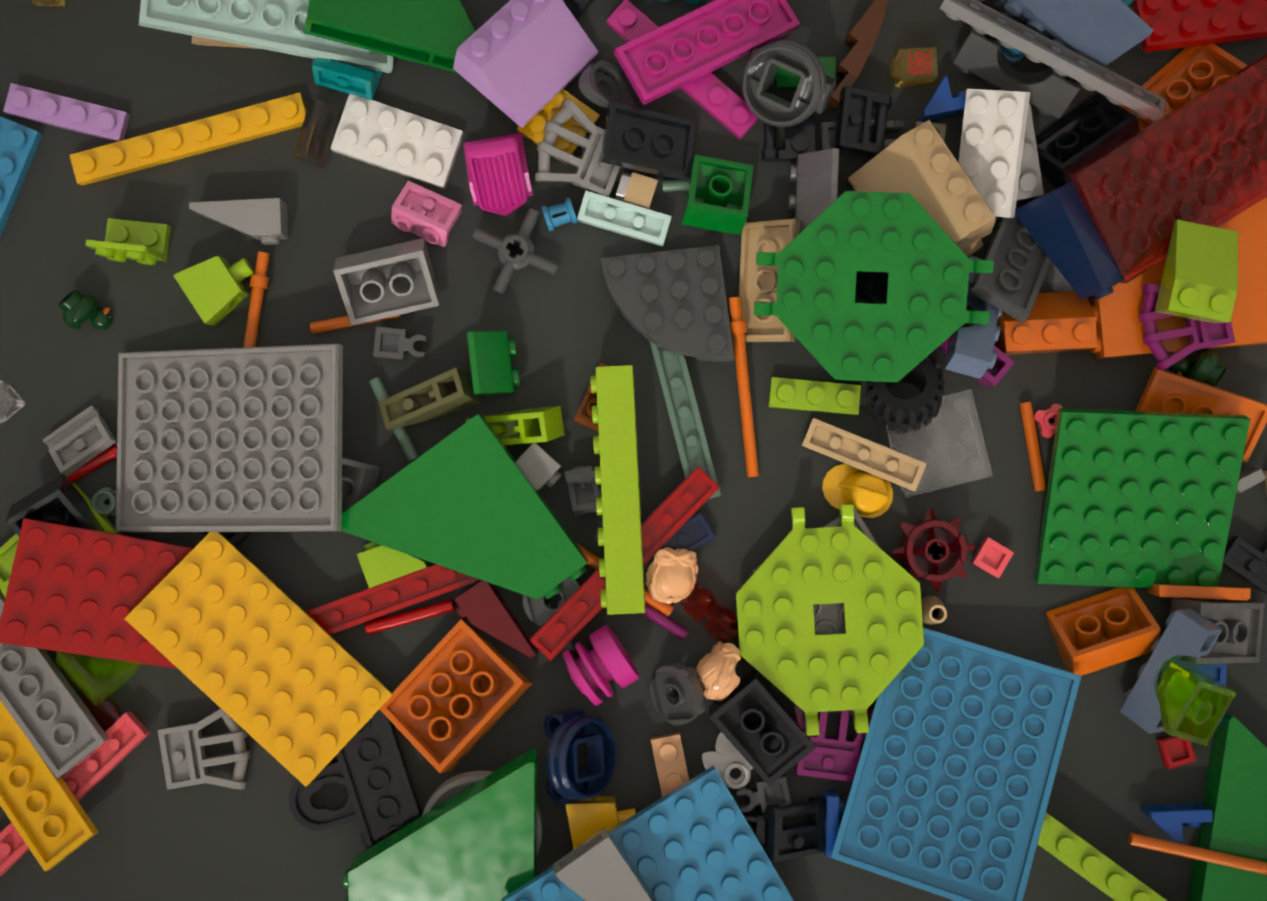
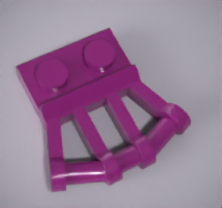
[1138,283,1235,371]
[792,701,874,782]

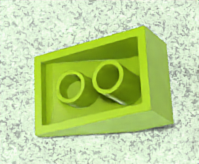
[1154,220,1238,324]

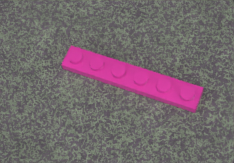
[606,0,759,140]

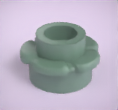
[91,487,116,517]

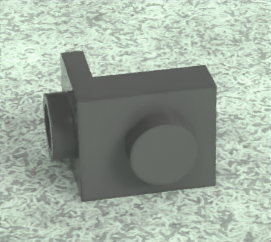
[564,465,601,516]

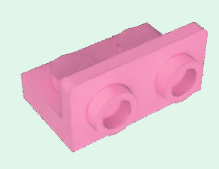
[391,181,462,247]

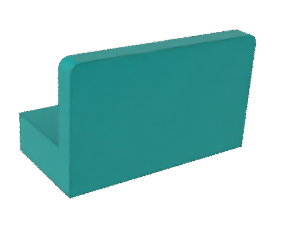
[312,58,383,100]

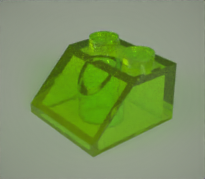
[55,651,143,707]
[1157,662,1237,746]

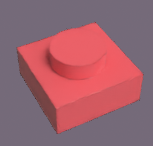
[970,537,1014,578]

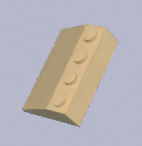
[848,120,996,250]

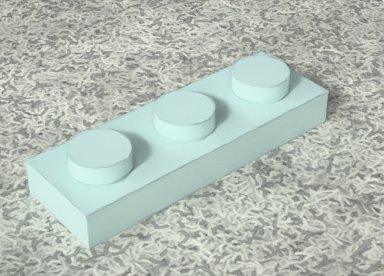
[577,191,672,247]

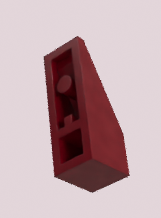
[455,580,538,658]

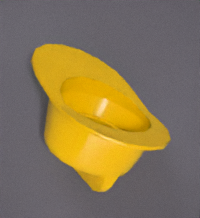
[822,463,893,518]

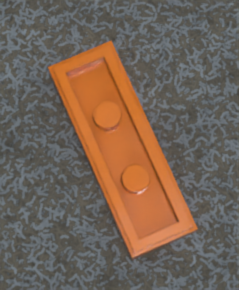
[1148,584,1251,601]

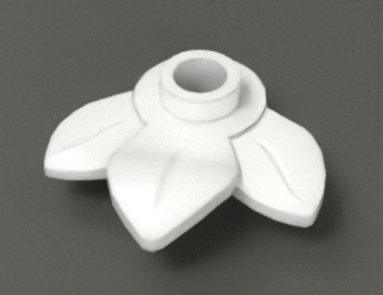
[702,732,753,789]

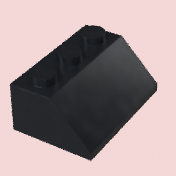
[1035,94,1142,188]

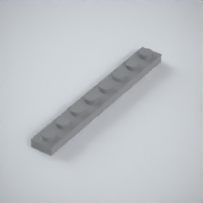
[939,0,1166,122]

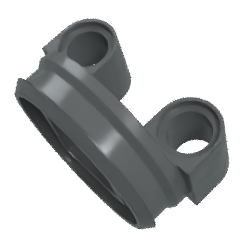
[742,40,836,127]

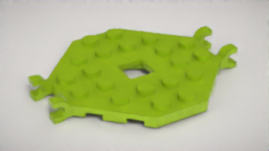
[736,504,924,736]

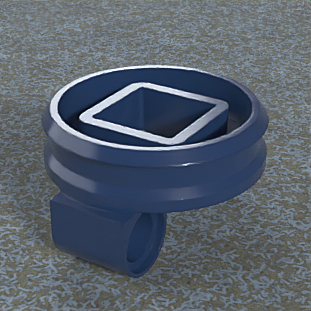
[543,709,617,804]

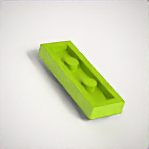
[768,377,861,416]

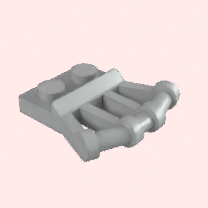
[535,99,620,197]
[157,709,251,790]

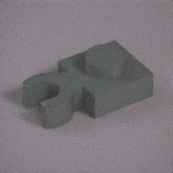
[373,327,428,360]
[736,774,791,813]

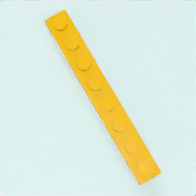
[69,92,310,186]

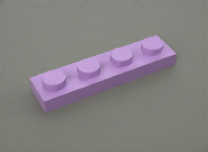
[3,83,130,142]

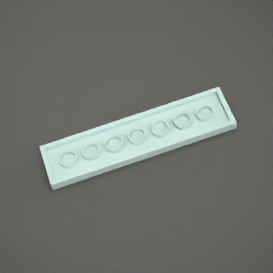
[138,0,393,73]

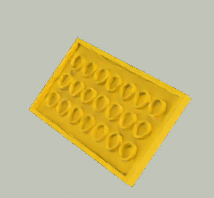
[124,532,393,787]

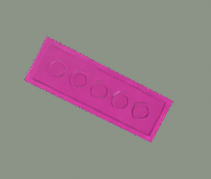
[614,0,800,105]

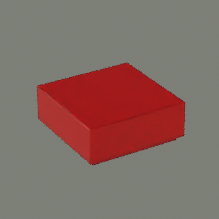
[1155,730,1197,769]

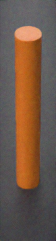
[310,315,401,334]
[1019,402,1047,492]

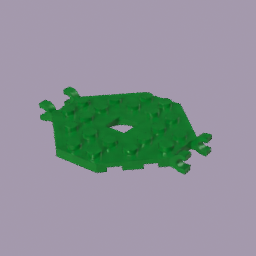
[754,191,994,383]

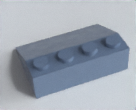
[998,0,1154,67]

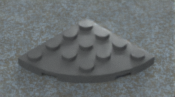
[600,245,734,362]

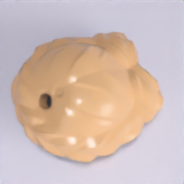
[645,547,698,604]
[696,641,741,702]

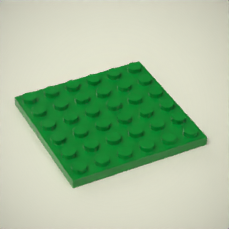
[1034,408,1250,588]

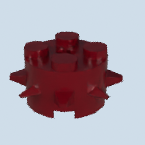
[891,508,975,592]

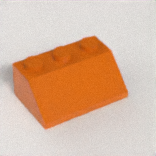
[996,291,1097,355]
[1046,587,1161,676]

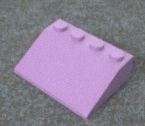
[453,0,599,128]

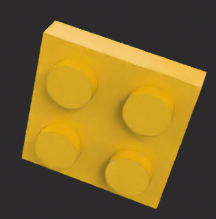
[517,89,600,166]

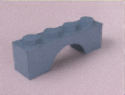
[945,256,1002,379]
[1120,609,1223,734]

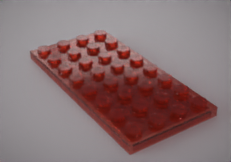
[1069,54,1267,283]

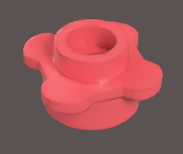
[1034,404,1063,438]

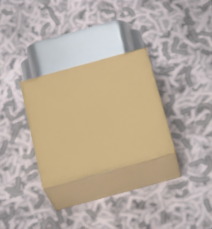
[615,172,658,209]

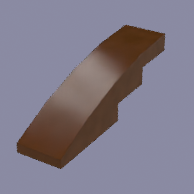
[828,0,888,111]

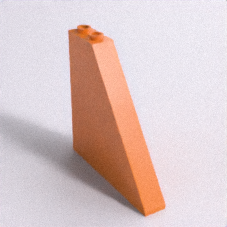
[1089,160,1267,360]

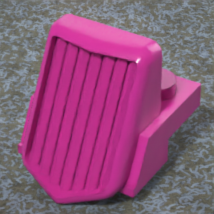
[463,133,533,216]

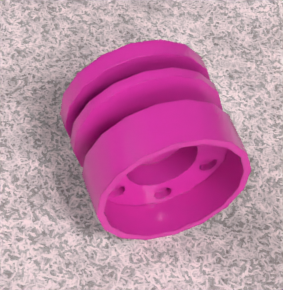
[562,624,640,706]

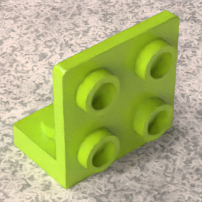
[85,218,171,265]

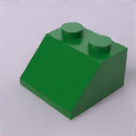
[682,154,754,235]
[467,331,520,397]

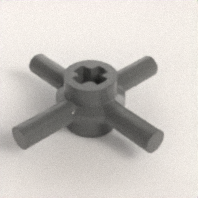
[473,208,560,295]

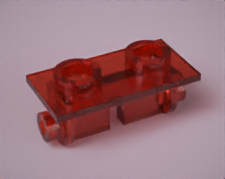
[680,584,738,643]

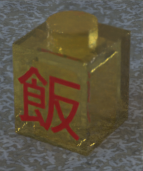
[890,47,938,87]

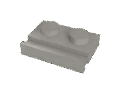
[42,405,117,476]

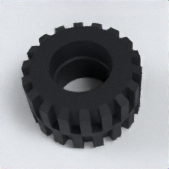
[866,357,945,433]

